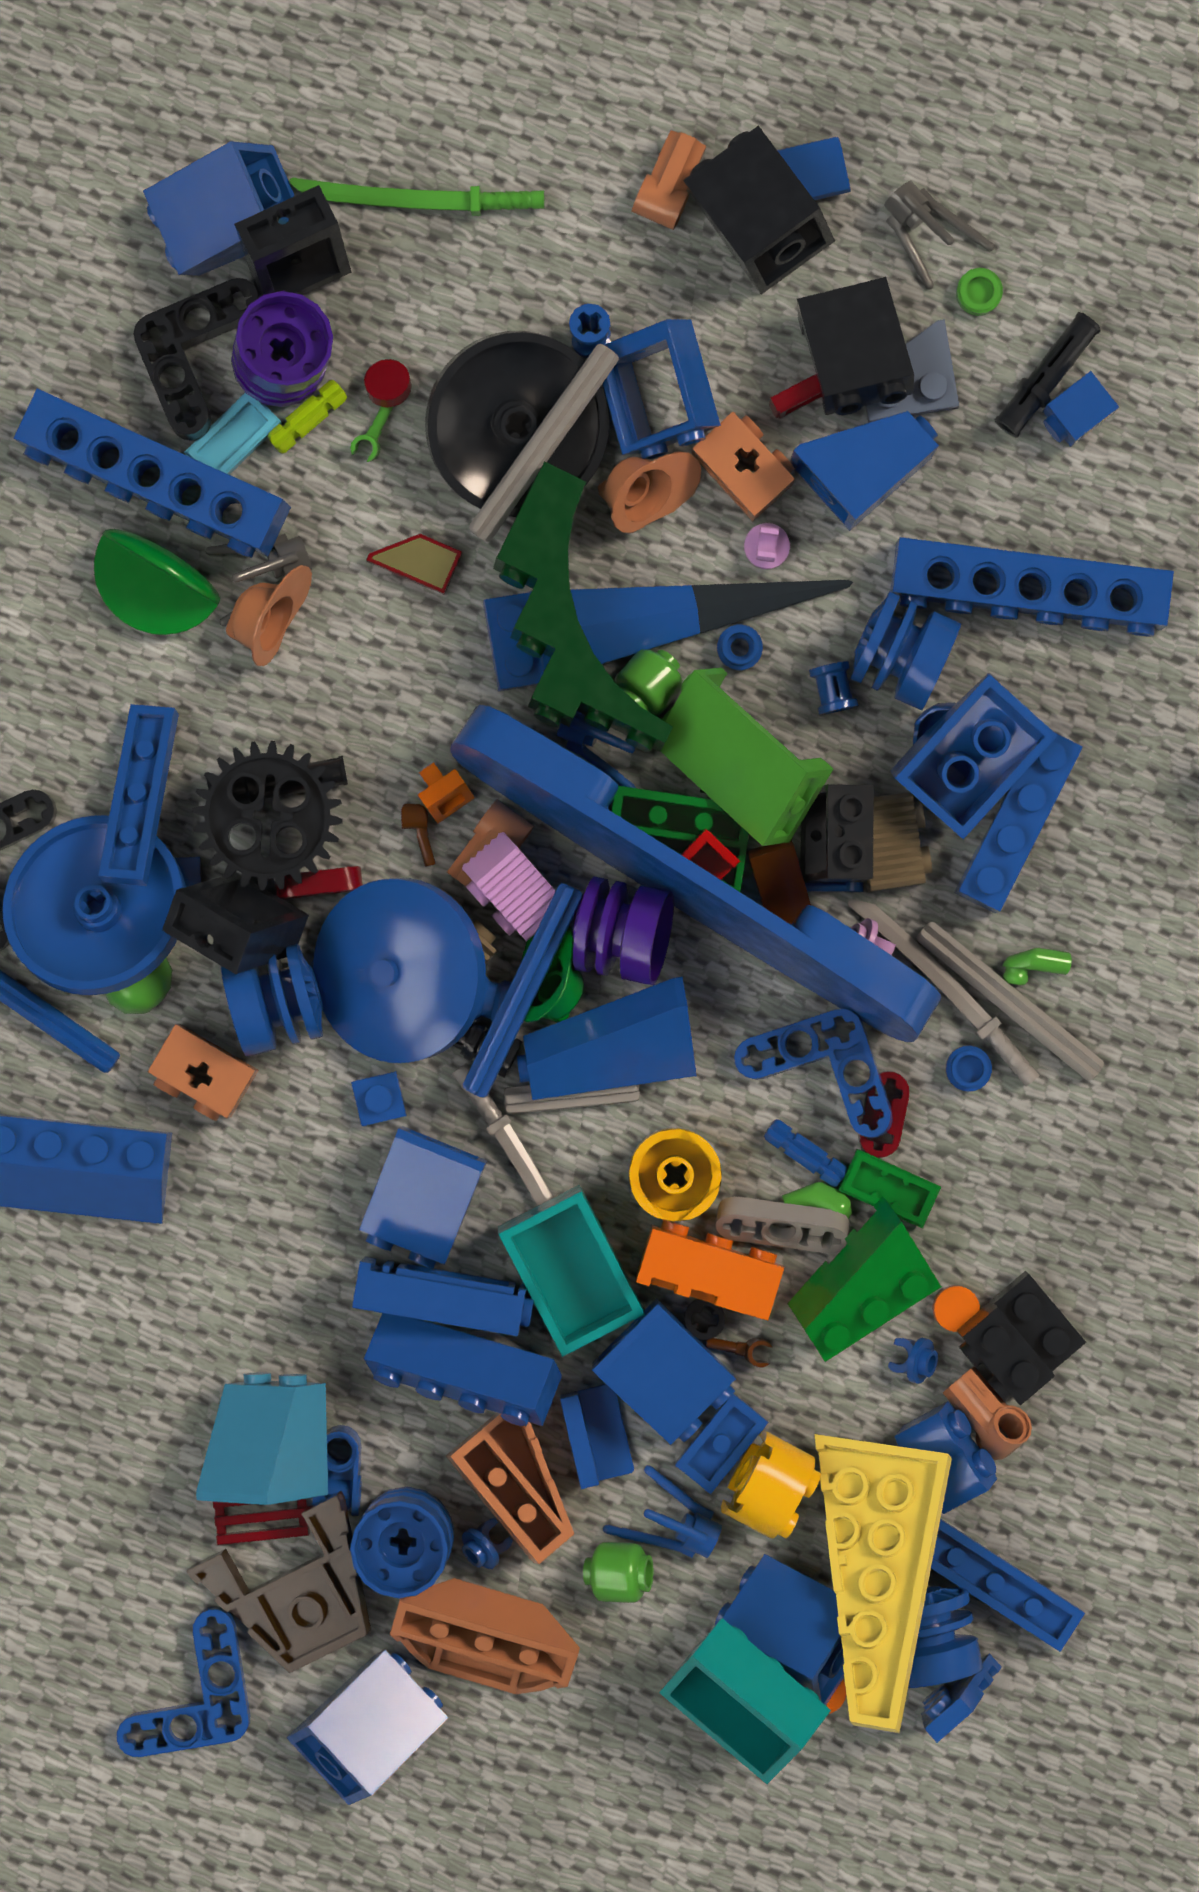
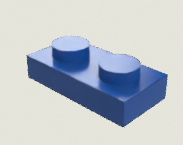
[675,1393,769,1494]

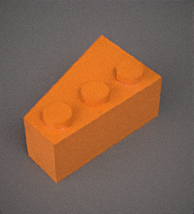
[635,1220,784,1321]

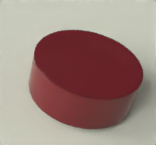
[364,359,412,408]

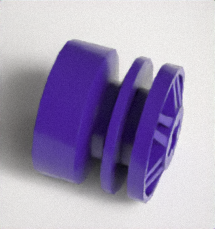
[231,291,334,407]
[573,876,674,985]

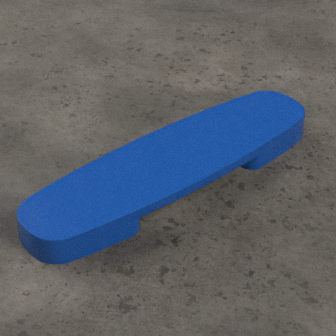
[450,705,941,1043]

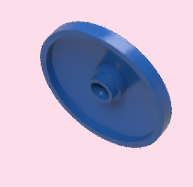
[3,815,186,995]
[313,878,486,1063]

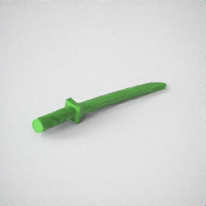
[289,177,545,216]

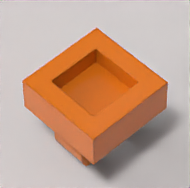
[418,762,475,824]

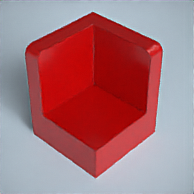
[681,828,740,880]

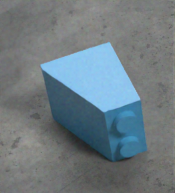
[196,1372,328,1505]

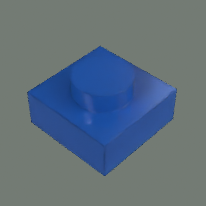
[351,1071,407,1126]

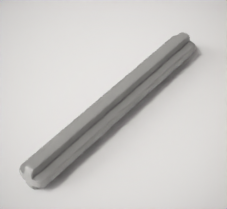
[469,344,619,542]
[916,922,1104,1081]

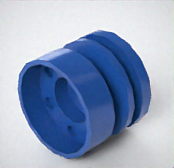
[850,591,961,711]
[221,944,323,1057]
[350,1486,455,1598]
[908,1586,983,1688]

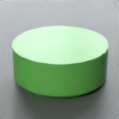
[956,268,1003,316]

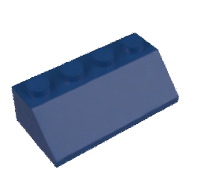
[0,1114,173,1224]

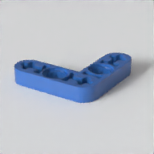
[734,1009,893,1138]
[117,1607,250,1757]

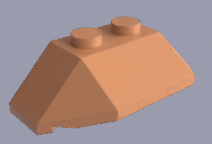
[390,1578,580,1694]

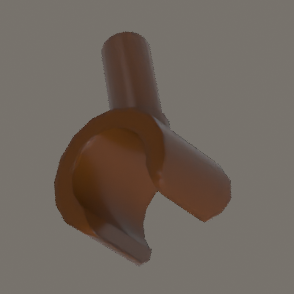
[401,804,436,867]
[706,1338,773,1368]

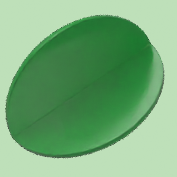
[94,529,220,635]

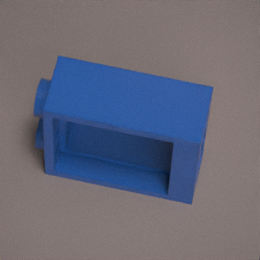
[593,319,721,460]

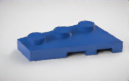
[921,1653,1002,1743]

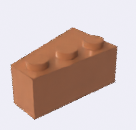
[445,1413,574,1564]

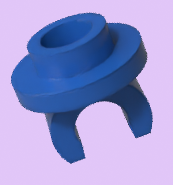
[888,1337,938,1384]
[462,1518,513,1569]

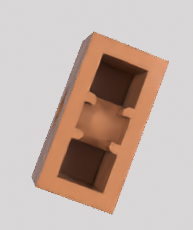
[691,412,795,522]
[148,1024,259,1121]

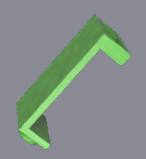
[660,668,833,846]

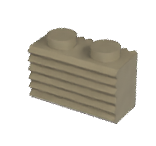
[867,792,932,892]

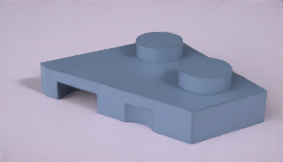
[865,319,959,423]

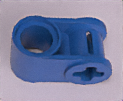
[312,1425,362,1516]

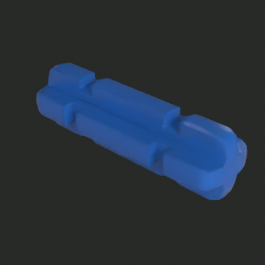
[764,1119,848,1187]

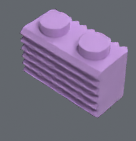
[462,832,555,942]

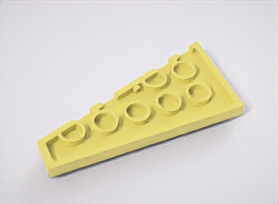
[814,1434,952,1733]

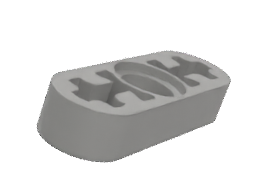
[716,1197,850,1253]

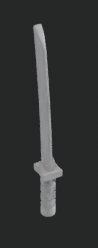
[848,899,1040,1087]
[452,1063,553,1206]

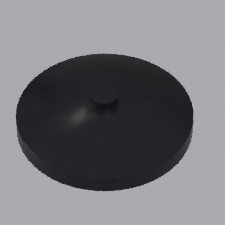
[425,331,609,517]

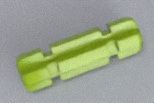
[267,380,347,454]

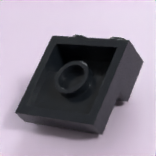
[957,1271,1087,1406]

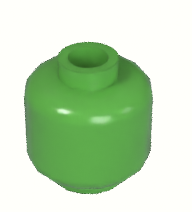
[615,649,683,716]
[583,1542,654,1603]

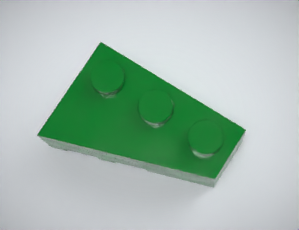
[612,786,749,892]
[787,1196,942,1362]

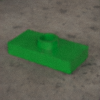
[838,1149,941,1229]

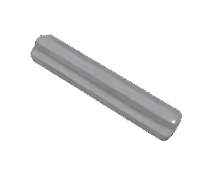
[504,1085,640,1114]

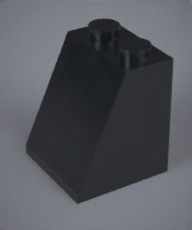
[683,125,835,295]

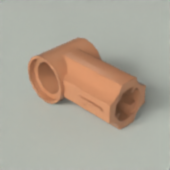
[631,130,706,230]
[447,799,534,886]
[943,1366,1032,1460]

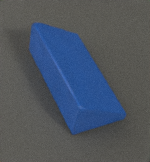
[777,137,851,200]

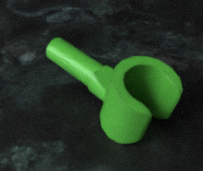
[350,407,393,462]

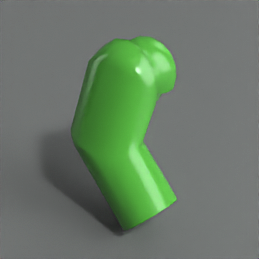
[1002,948,1072,985]
[782,1182,852,1219]

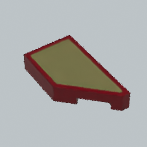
[366,534,463,595]

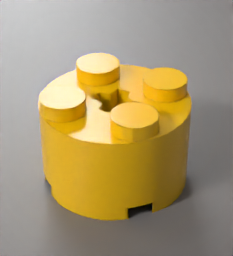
[629,1128,722,1221]
[721,1430,821,1539]

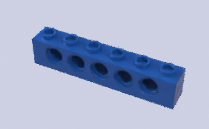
[14,389,291,558]
[890,537,1174,637]

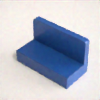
[560,1384,634,1489]

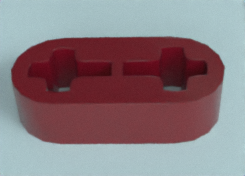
[274,866,363,899]
[858,1072,909,1157]

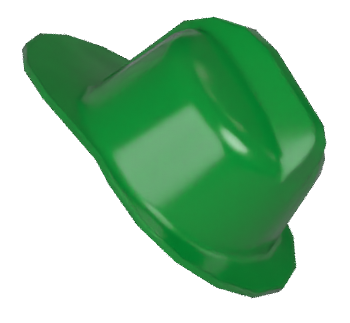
[521,926,584,1023]

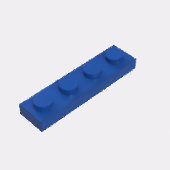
[98,704,179,886]
[931,1518,1085,1652]

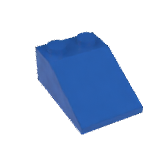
[890,673,1058,839]

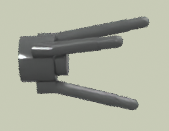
[884,181,994,289]
[205,534,312,626]

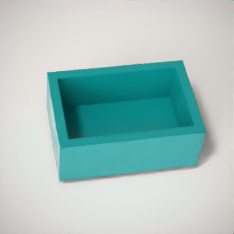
[498,1185,645,1357]
[659,1618,831,1784]

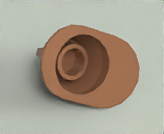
[598,451,702,533]
[226,565,312,666]

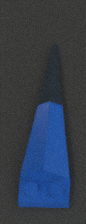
[483,580,853,692]

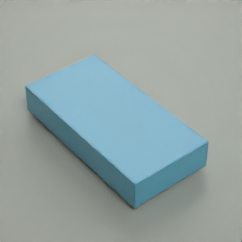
[184,393,282,475]

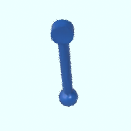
[805,882,864,892]

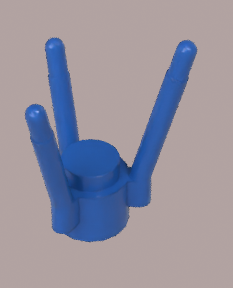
[557,711,636,788]
[603,1465,722,1558]

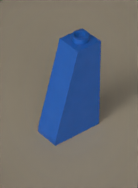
[517,977,697,1100]

